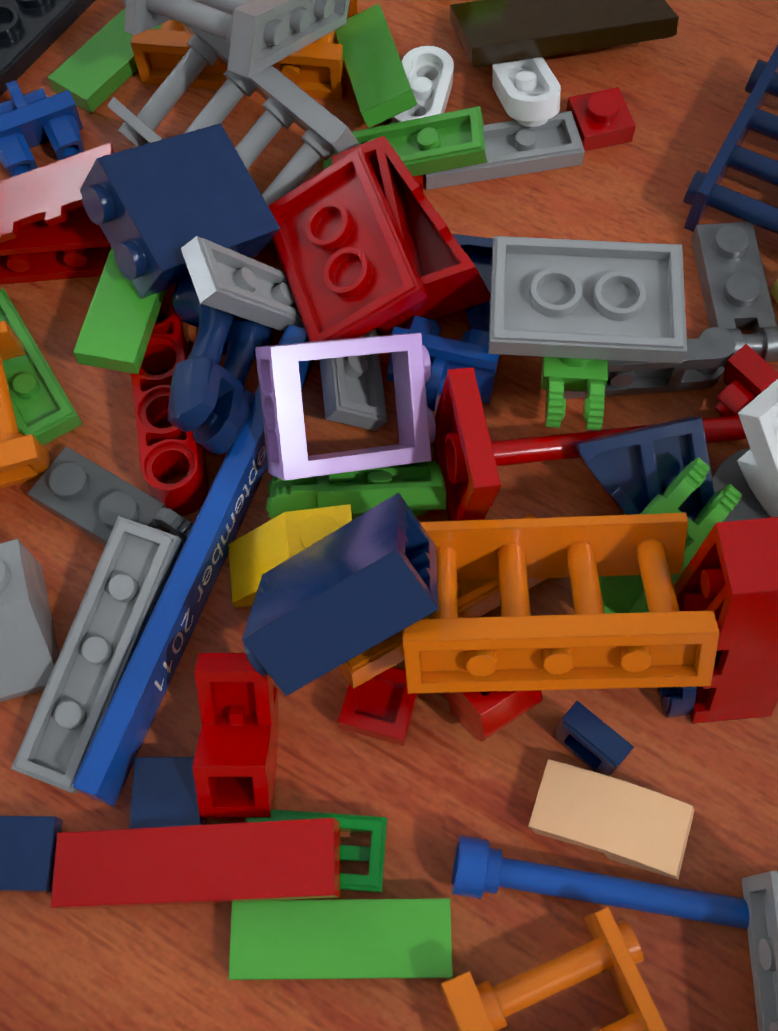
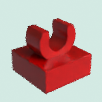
[715,344,778,417]

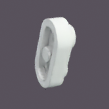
[389,46,454,124]
[492,57,561,127]

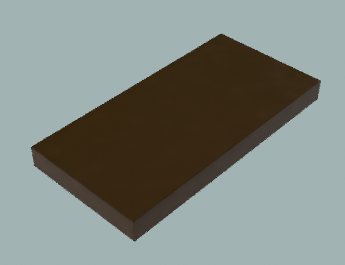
[450,0,679,67]

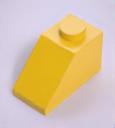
[228,504,352,608]

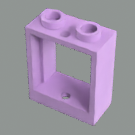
[255,333,436,481]

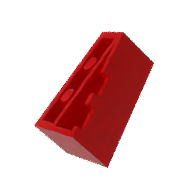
[331,136,491,335]
[0,142,115,285]
[674,517,778,724]

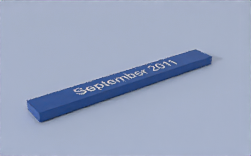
[72,325,314,807]

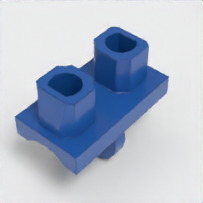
[0,79,84,177]
[387,316,500,412]

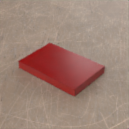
[268,147,428,342]

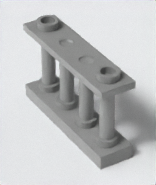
[122,0,350,78]
[107,23,360,254]

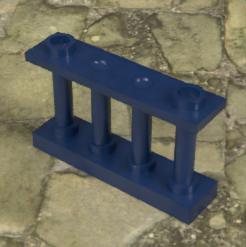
[683,45,778,234]

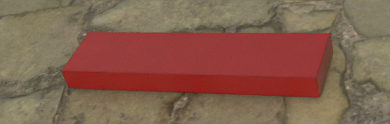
[50,818,340,909]

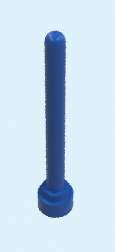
[451,835,750,929]

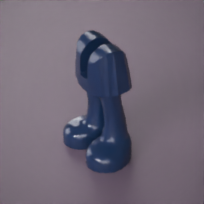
[168,276,272,455]

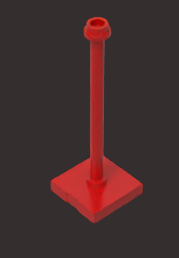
[433,367,747,521]

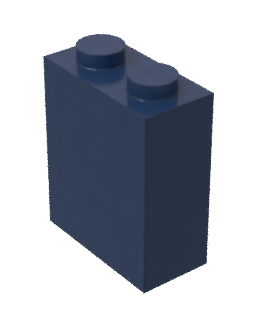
[79,123,281,299]
[242,492,439,696]

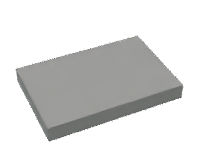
[488,236,687,364]

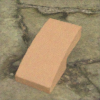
[528,759,695,879]

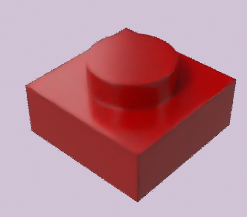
[566,87,636,151]
[337,667,419,746]

